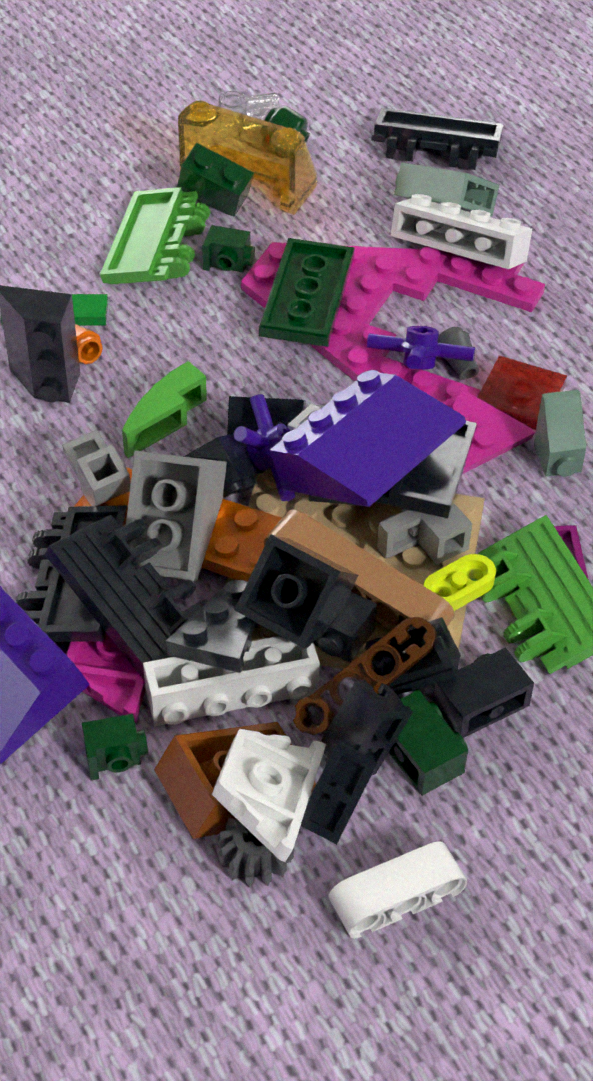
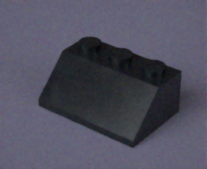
[0,285,80,403]

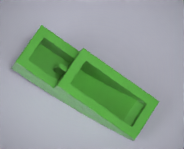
[122,361,207,458]

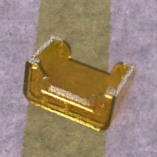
[178,100,317,215]

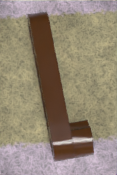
[293,617,437,735]

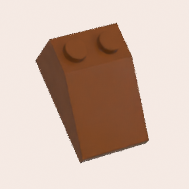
[154,722,317,839]

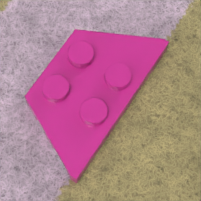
[442,391,535,474]
[67,632,145,723]

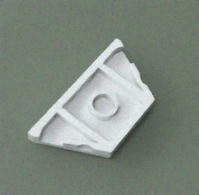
[212,729,326,862]

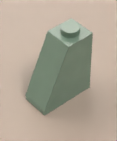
[394,162,500,217]

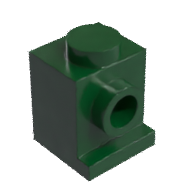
[202,225,255,273]
[82,714,149,781]

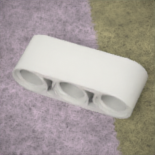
[328,842,467,939]

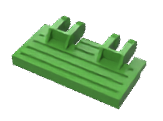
[100,187,211,284]
[471,515,593,674]

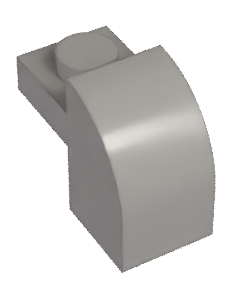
[62,430,131,506]
[377,503,472,565]

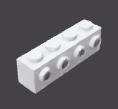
[390,194,532,269]
[143,636,320,727]

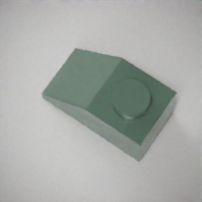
[534,389,586,477]

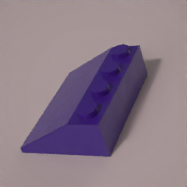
[269,370,466,507]
[0,586,90,764]

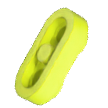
[424,554,496,611]

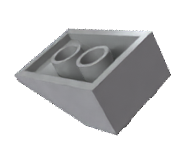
[126,451,227,581]

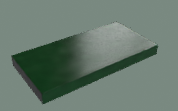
[259,238,355,347]

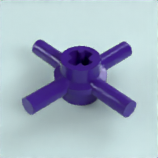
[367,326,475,370]
[234,394,295,501]

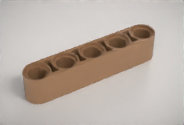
[264,510,454,631]

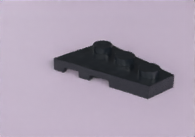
[166,580,259,673]

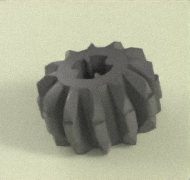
[218,817,294,887]

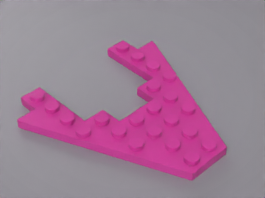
[241,242,545,402]

